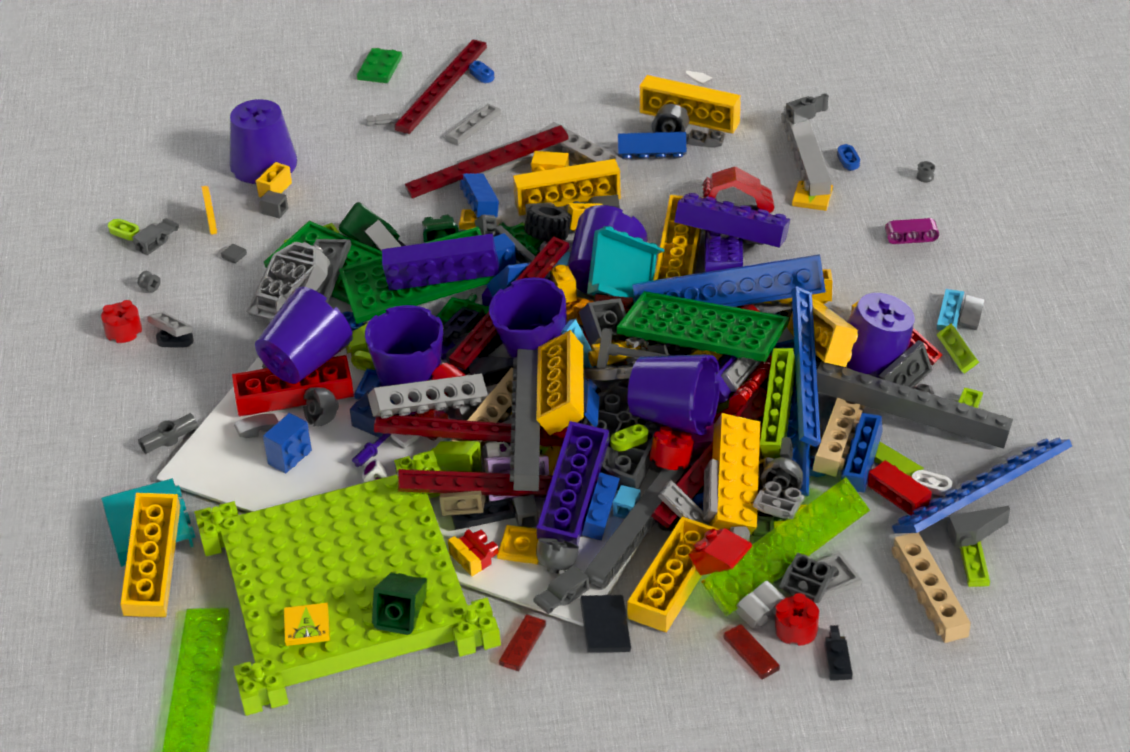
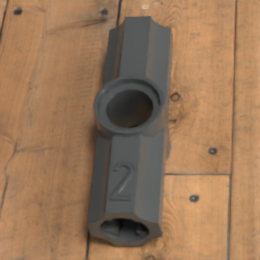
[138,413,198,454]

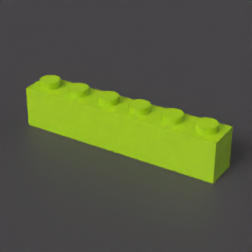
[760,348,796,459]

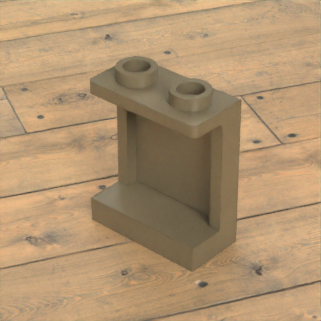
[439,472,486,516]

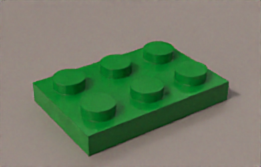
[357,48,403,84]

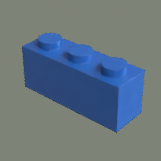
[582,473,620,541]

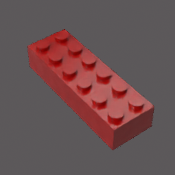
[232,355,354,417]

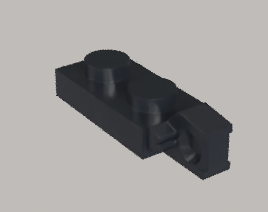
[442,306,479,346]
[825,625,853,681]

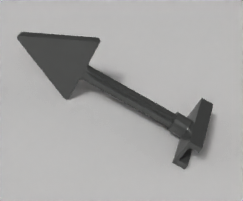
[597,328,669,369]

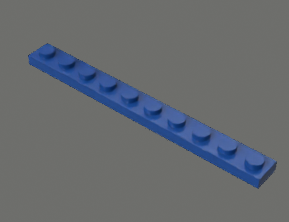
[792,286,821,447]

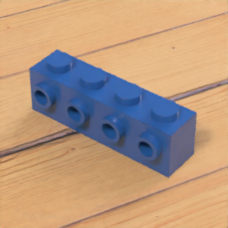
[618,132,687,159]
[460,173,499,218]
[841,413,883,493]

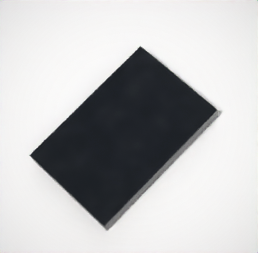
[580,595,631,653]

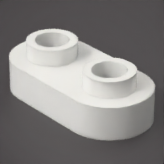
[912,470,952,496]

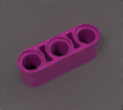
[885,218,939,244]

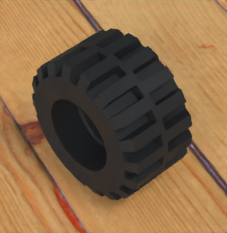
[524,204,571,241]

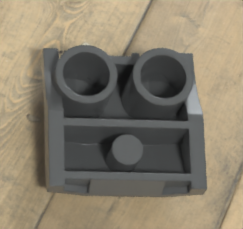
[779,552,837,603]

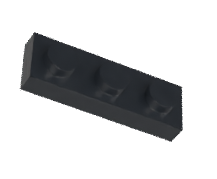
[451,498,515,530]

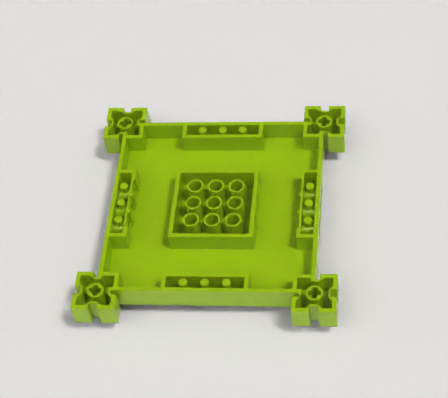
[194,450,501,716]

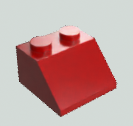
[688,528,752,576]

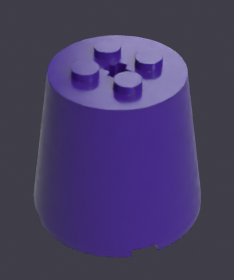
[230,99,297,184]
[567,205,648,295]
[489,277,567,358]
[255,286,353,384]
[837,293,915,378]
[365,305,443,402]
[628,355,720,436]

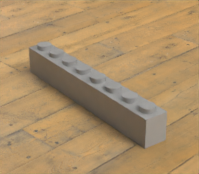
[781,106,831,196]

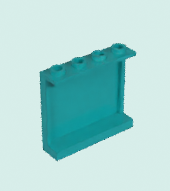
[587,226,664,309]
[101,478,196,567]

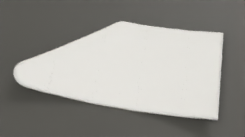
[686,71,712,83]

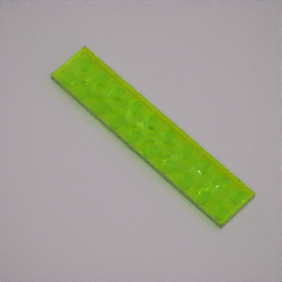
[701,477,870,617]
[162,608,230,752]

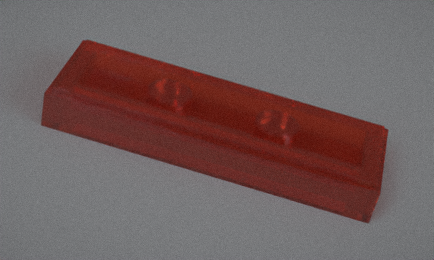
[499,614,546,671]
[723,624,780,680]

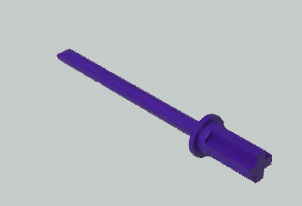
[352,411,416,467]

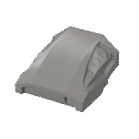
[753,481,805,519]

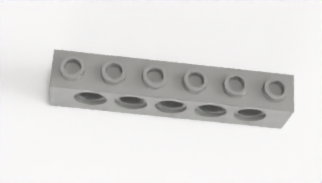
[540,122,628,180]
[368,374,488,419]

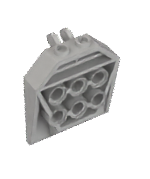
[246,242,330,320]

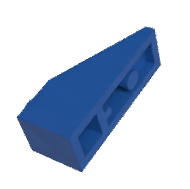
[583,377,600,427]

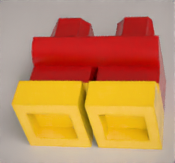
[448,529,499,577]

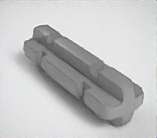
[366,113,399,126]

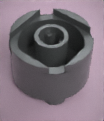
[652,104,689,133]

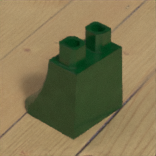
[339,202,400,250]
[422,214,459,243]
[372,573,427,635]

